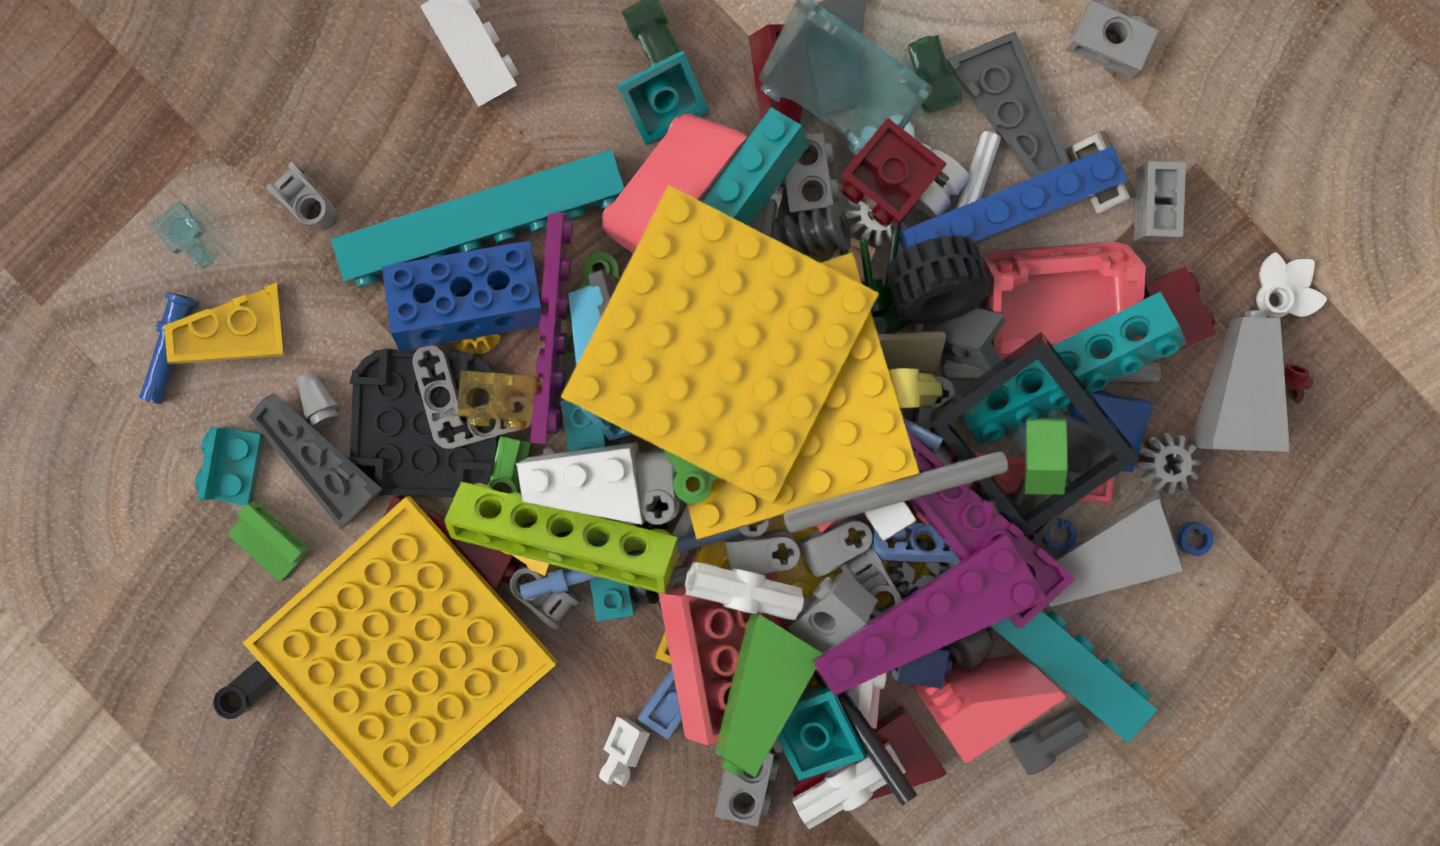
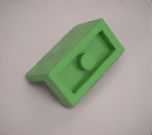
[228,502,311,581]

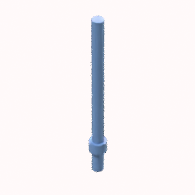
[520,529,740,600]

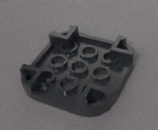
[346,349,501,498]

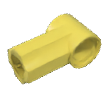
[888,369,942,408]

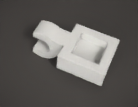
[599,716,650,787]

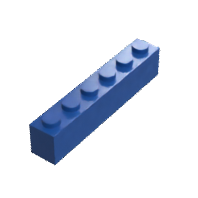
[899,146,1127,251]

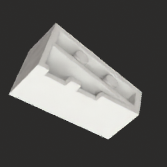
[420,0,519,107]
[517,442,646,525]

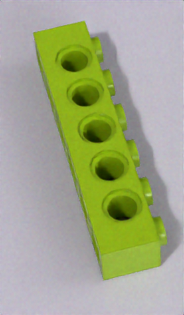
[445,482,679,594]

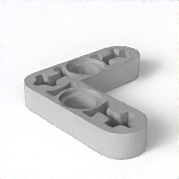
[413,345,534,449]

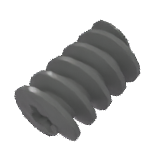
[772,205,851,256]

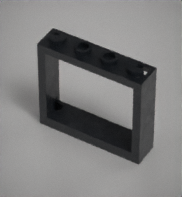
[930,332,1138,537]

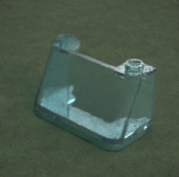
[758,0,933,155]

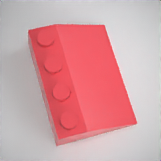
[658,572,787,745]
[912,654,1066,764]

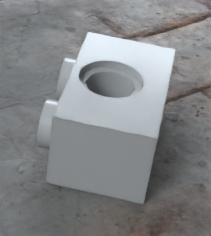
[1065,0,1159,79]
[787,570,878,653]

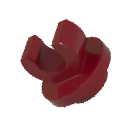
[1284,364,1314,404]

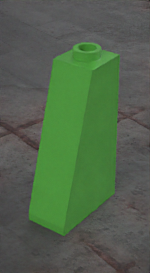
[714,614,822,778]

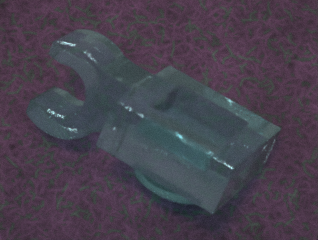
[150,201,215,268]

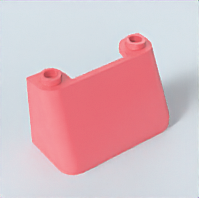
[602,113,749,254]
[984,242,1146,361]

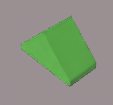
[1025,418,1067,495]

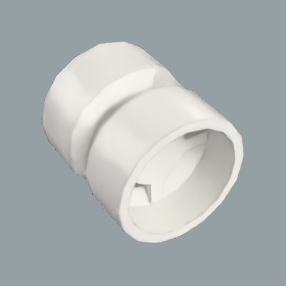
[915,149,970,218]

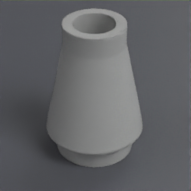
[296,372,340,429]

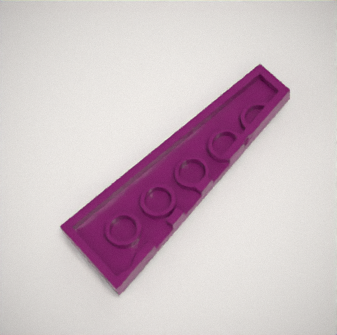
[531,212,573,444]
[907,431,1075,629]
[812,534,1047,696]

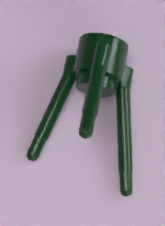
[840,224,901,311]

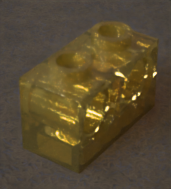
[457,370,541,429]

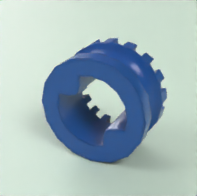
[1042,518,1077,552]
[1176,522,1213,556]

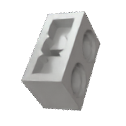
[783,133,839,217]
[1134,161,1186,243]
[715,747,779,827]

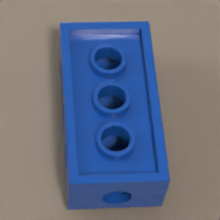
[382,241,543,351]

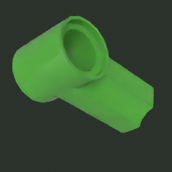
[487,436,532,494]

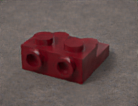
[838,118,947,228]

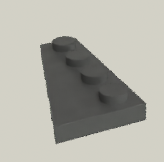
[945,31,1070,178]
[249,393,382,529]

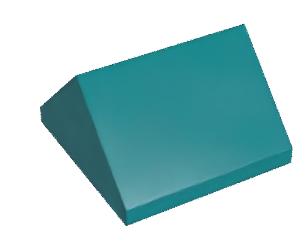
[617,50,710,145]
[777,685,866,781]

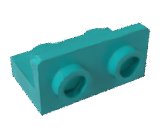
[195,426,264,505]

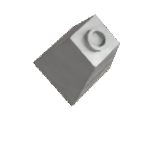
[1190,311,1290,452]
[1049,491,1183,607]

